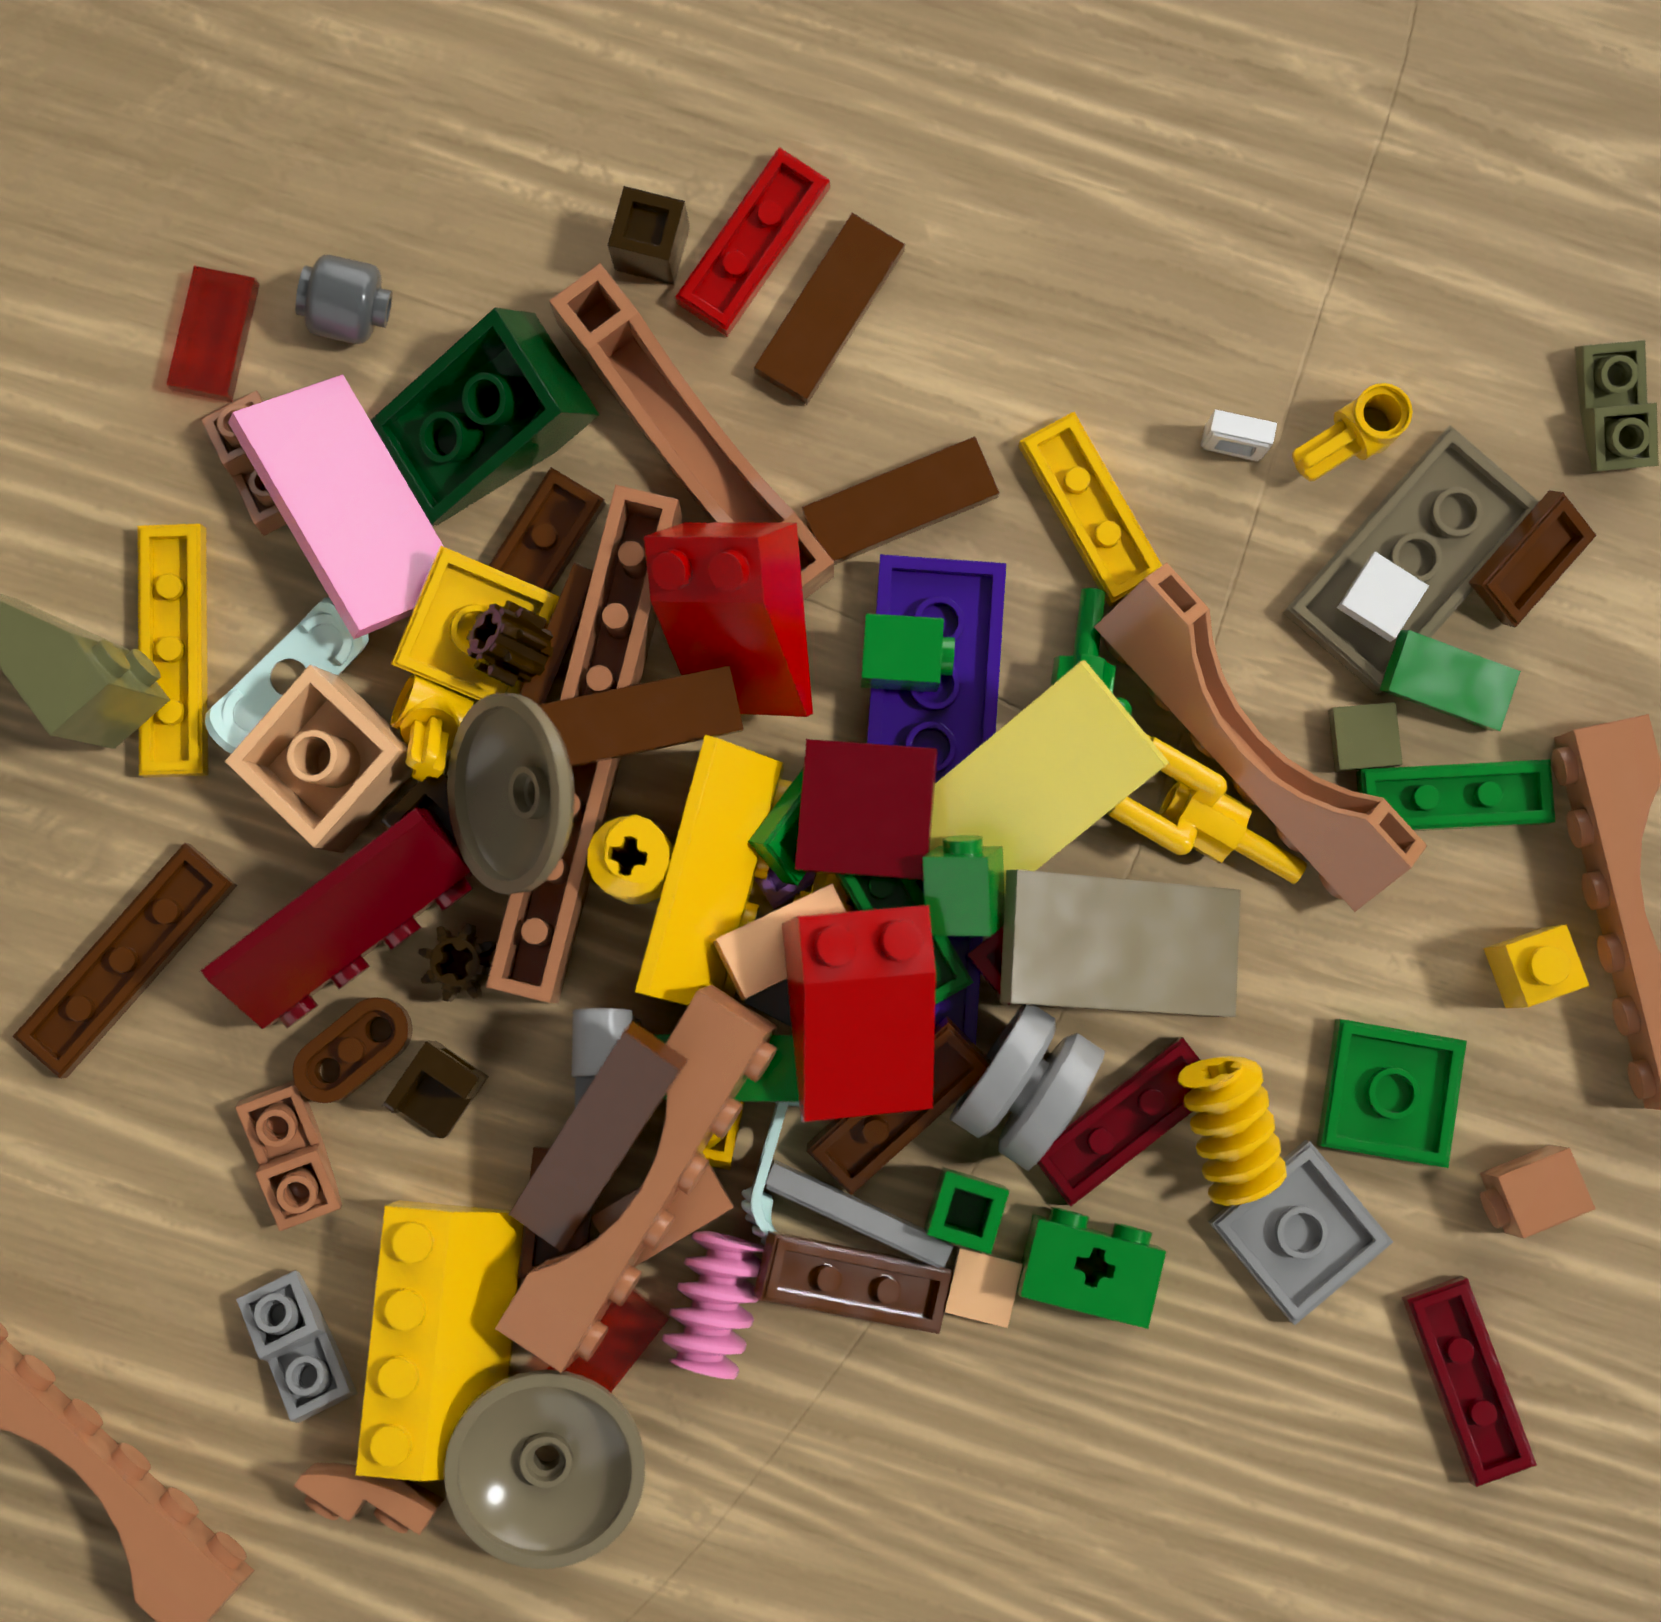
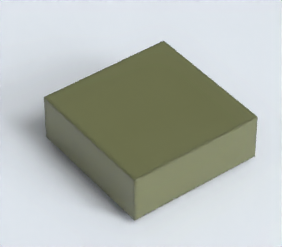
[1328,702,1403,773]

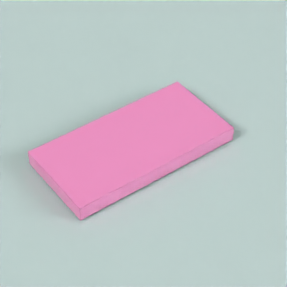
[228,374,444,639]

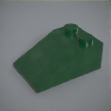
[370,307,600,526]

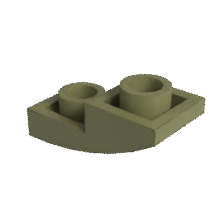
[1575,340,1659,471]

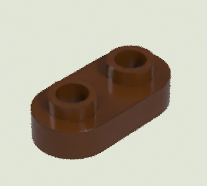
[293,997,413,1103]

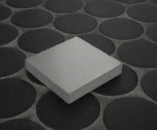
[1208,1140,1393,1325]

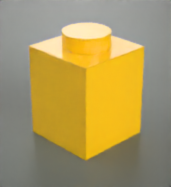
[1483,924,1589,1008]

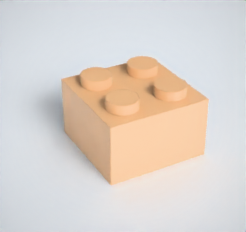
[225,665,412,853]

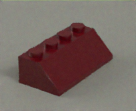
[200,808,473,1029]

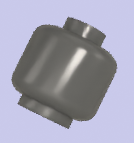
[295,255,393,344]

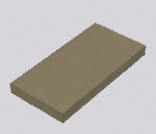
[1283,425,1539,695]
[1000,869,1241,1017]

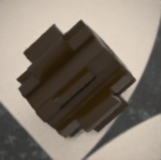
[467,601,554,687]
[418,923,497,1002]

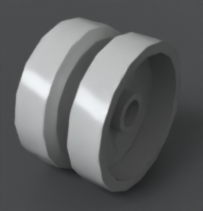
[949,1004,1105,1171]

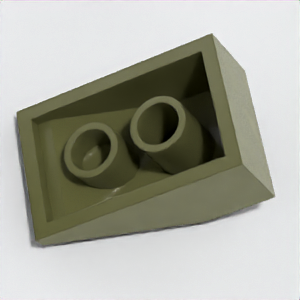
[0,594,170,749]

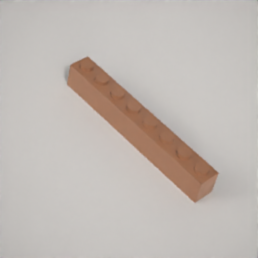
[486,484,683,1004]

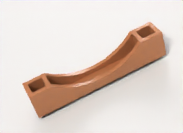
[549,263,834,601]
[1094,562,1427,912]
[1552,714,1661,1110]
[495,985,778,1373]
[0,1322,255,1622]

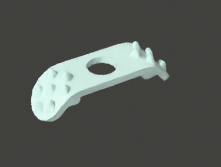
[205,597,369,754]
[741,1102,800,1245]

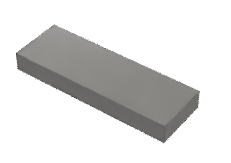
[765,1160,953,1268]

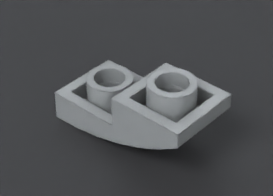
[236,1270,357,1423]

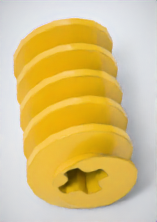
[587,814,674,904]
[1178,1056,1287,1206]

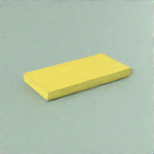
[930,660,1169,896]

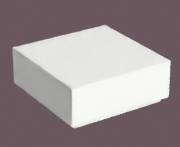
[1200,409,1277,461]
[1337,552,1429,642]

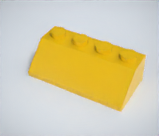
[635,735,792,1006]
[356,1200,524,1481]

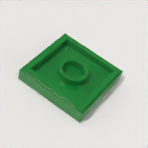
[1317,1019,1467,1168]

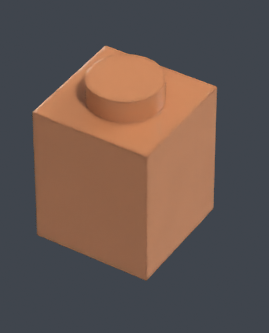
[1479,1145,1596,1239]

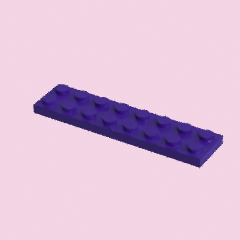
[867,554,1007,1045]

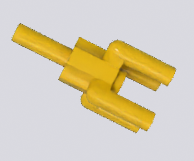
[1107,733,1307,884]

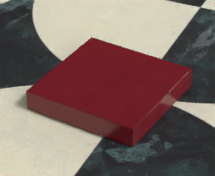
[795,739,938,881]

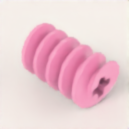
[662,1231,764,1379]

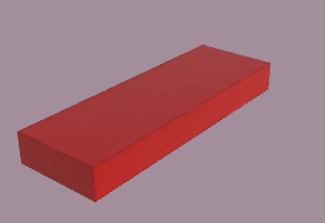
[675,147,830,337]

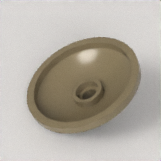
[447,693,574,894]
[444,1370,645,1569]

